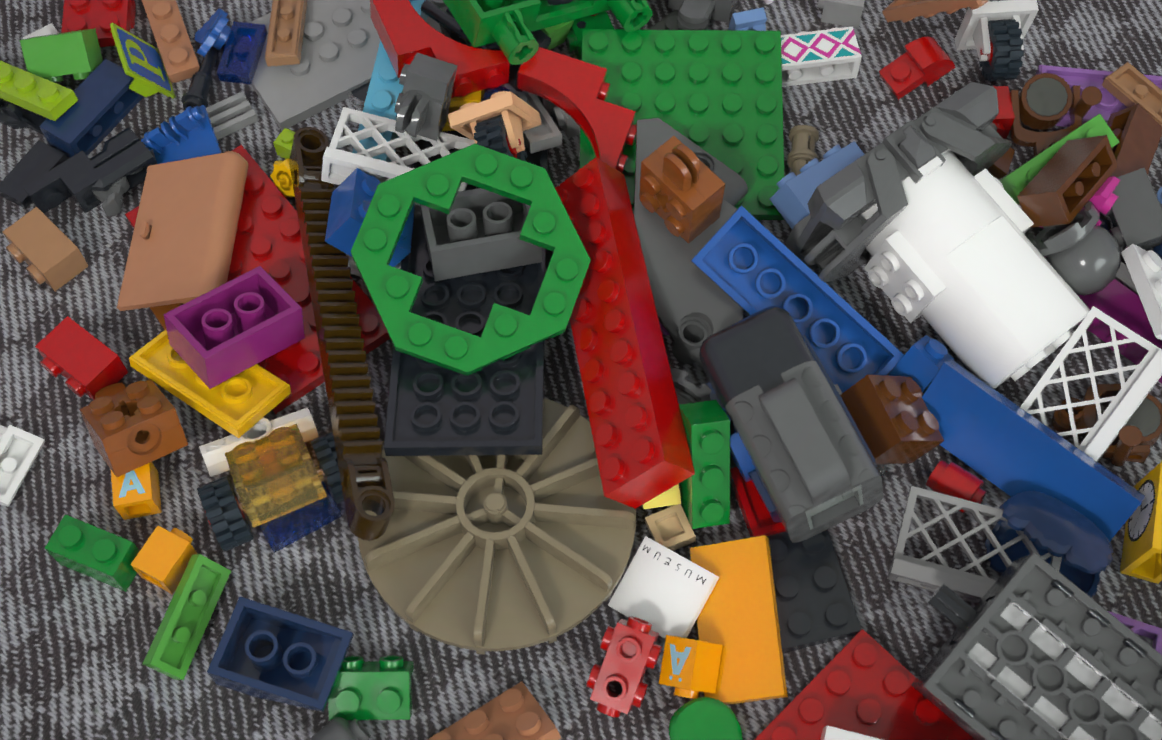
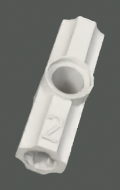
[199,407,319,477]

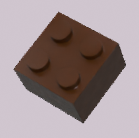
[840,374,944,464]

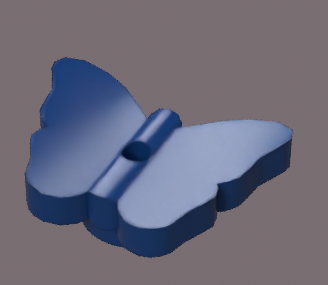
[195,8,232,57]

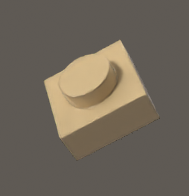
[645,504,696,551]

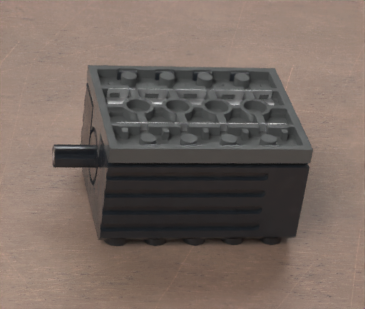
[911,552,1162,740]

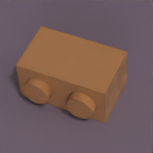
[2,207,89,291]

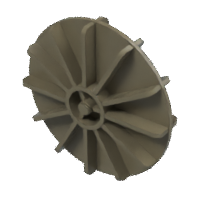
[358,398,636,655]

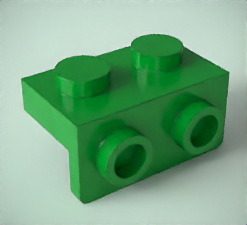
[328,655,414,720]

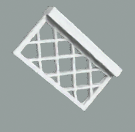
[321,107,475,206]
[1020,306,1162,462]

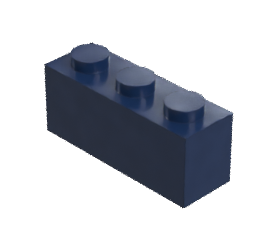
[39,59,144,158]

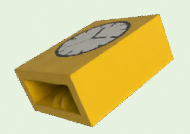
[1120,461,1162,584]

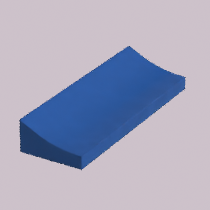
[691,206,904,393]
[922,359,1145,541]

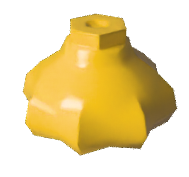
[270,158,295,199]

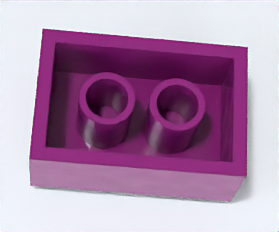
[163,266,305,389]

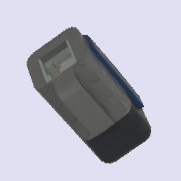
[699,306,883,543]

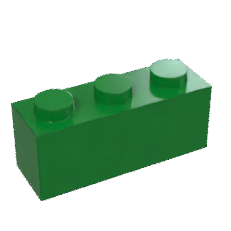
[679,400,730,529]

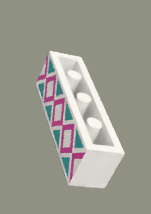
[781,26,862,87]

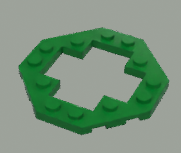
[351,144,591,376]

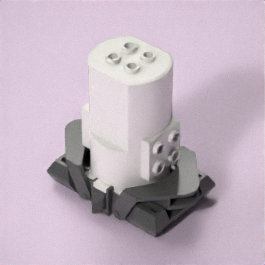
[786,82,1090,389]

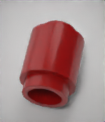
[926,460,987,513]

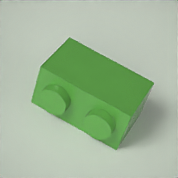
[20,28,103,83]

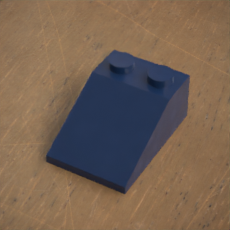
[207,597,354,712]

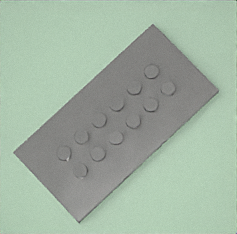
[224,0,448,130]

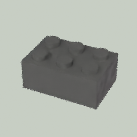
[420,188,542,281]

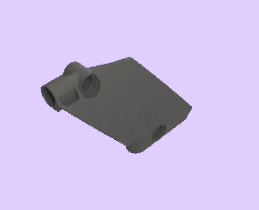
[634,118,748,371]

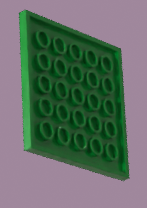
[580,29,784,220]

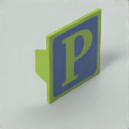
[110,22,176,99]

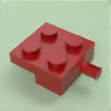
[61,0,136,47]

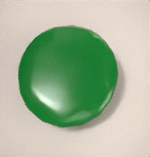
[669,697,742,740]

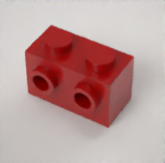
[35,316,128,400]

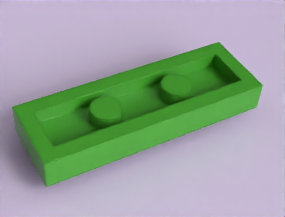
[143,554,231,680]

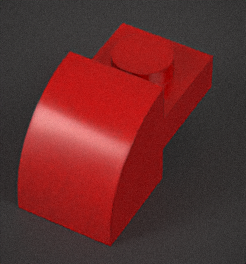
[878,37,955,100]

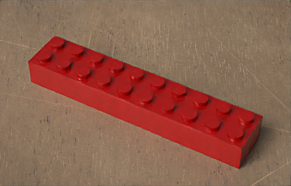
[555,157,695,509]

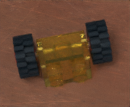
[197,424,344,552]

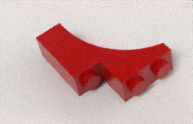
[370,0,510,98]
[518,47,636,173]

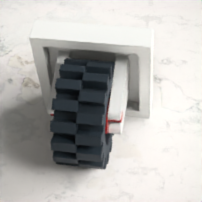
[955,0,1039,81]

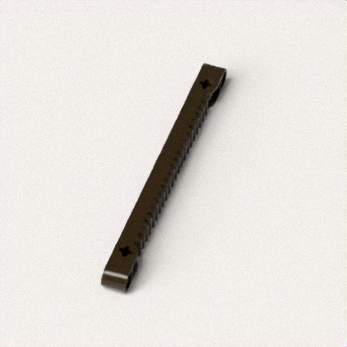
[289,127,395,541]

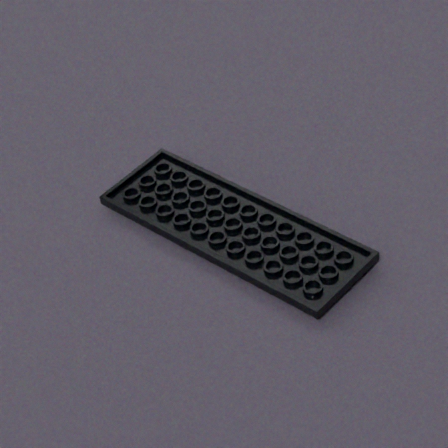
[384,131,548,456]

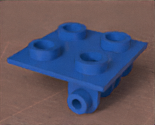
[141,105,222,164]

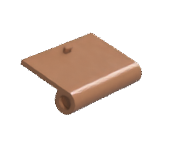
[117,151,249,311]

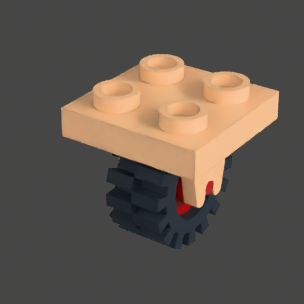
[448,91,542,162]

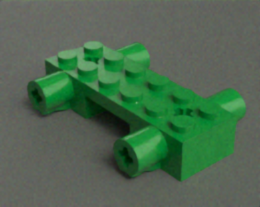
[443,0,652,65]

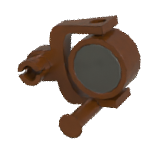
[1010,73,1102,157]
[1052,384,1162,467]

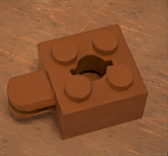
[639,135,725,244]
[79,379,188,478]

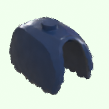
[985,491,1114,598]

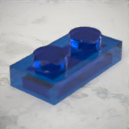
[217,21,268,85]
[255,481,342,553]

